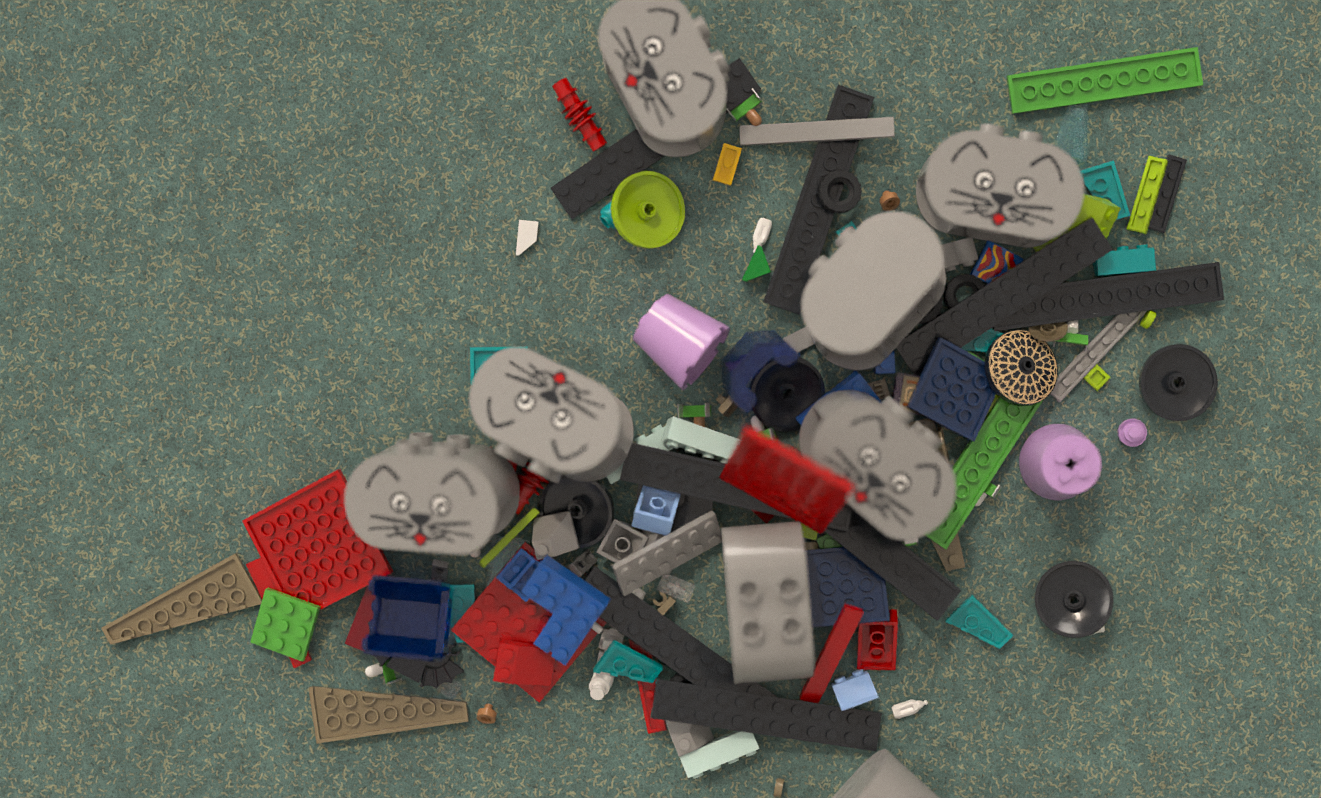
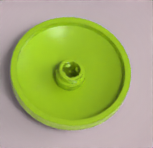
[611,171,685,249]

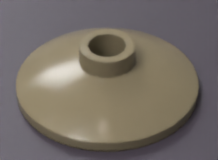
[1029,322,1068,342]
[936,427,950,464]

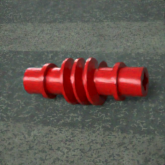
[552,77,607,152]
[515,462,548,515]

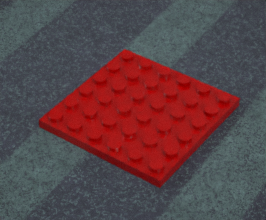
[719,426,854,534]
[242,469,393,610]
[451,541,606,703]

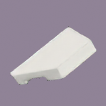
[516,220,539,256]

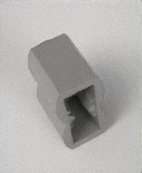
[941,237,978,272]

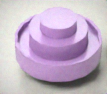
[1118,419,1147,447]

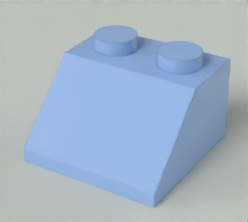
[632,485,681,536]
[831,669,878,711]

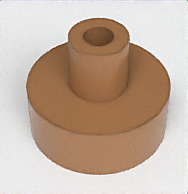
[879,191,900,211]
[476,704,497,724]

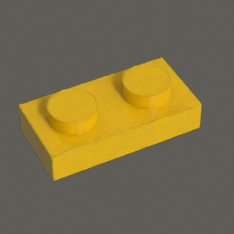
[713,143,742,186]

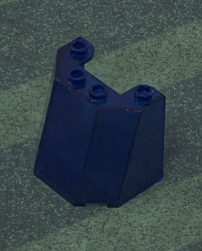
[721,330,802,414]
[362,575,452,661]

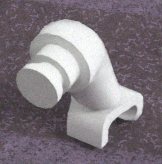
[589,628,624,700]

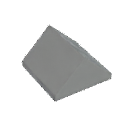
[597,518,648,563]

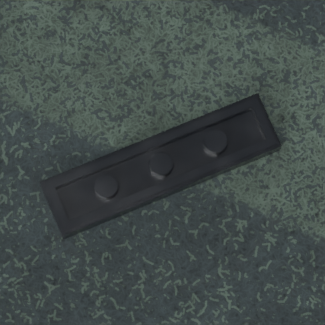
[1148,154,1187,233]

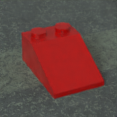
[857,609,898,670]
[493,639,555,686]

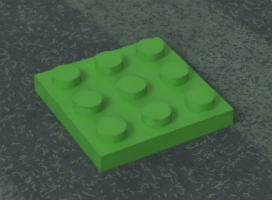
[250,587,321,662]

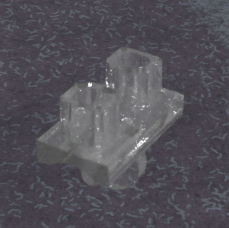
[656,573,696,603]

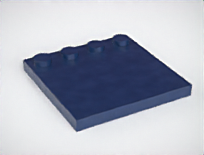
[907,337,996,442]
[805,547,890,628]

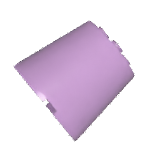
[633,294,730,390]
[1019,424,1101,500]

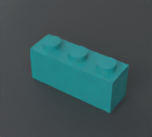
[1093,244,1156,276]

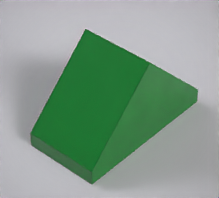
[741,245,771,282]

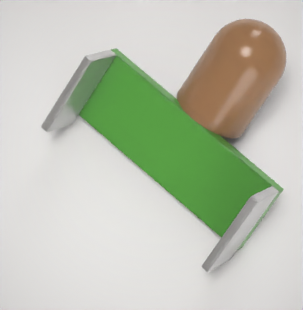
[726,88,762,126]
[678,403,711,427]

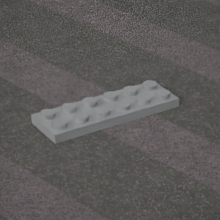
[612,510,722,596]

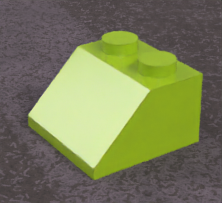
[1066,194,1121,239]

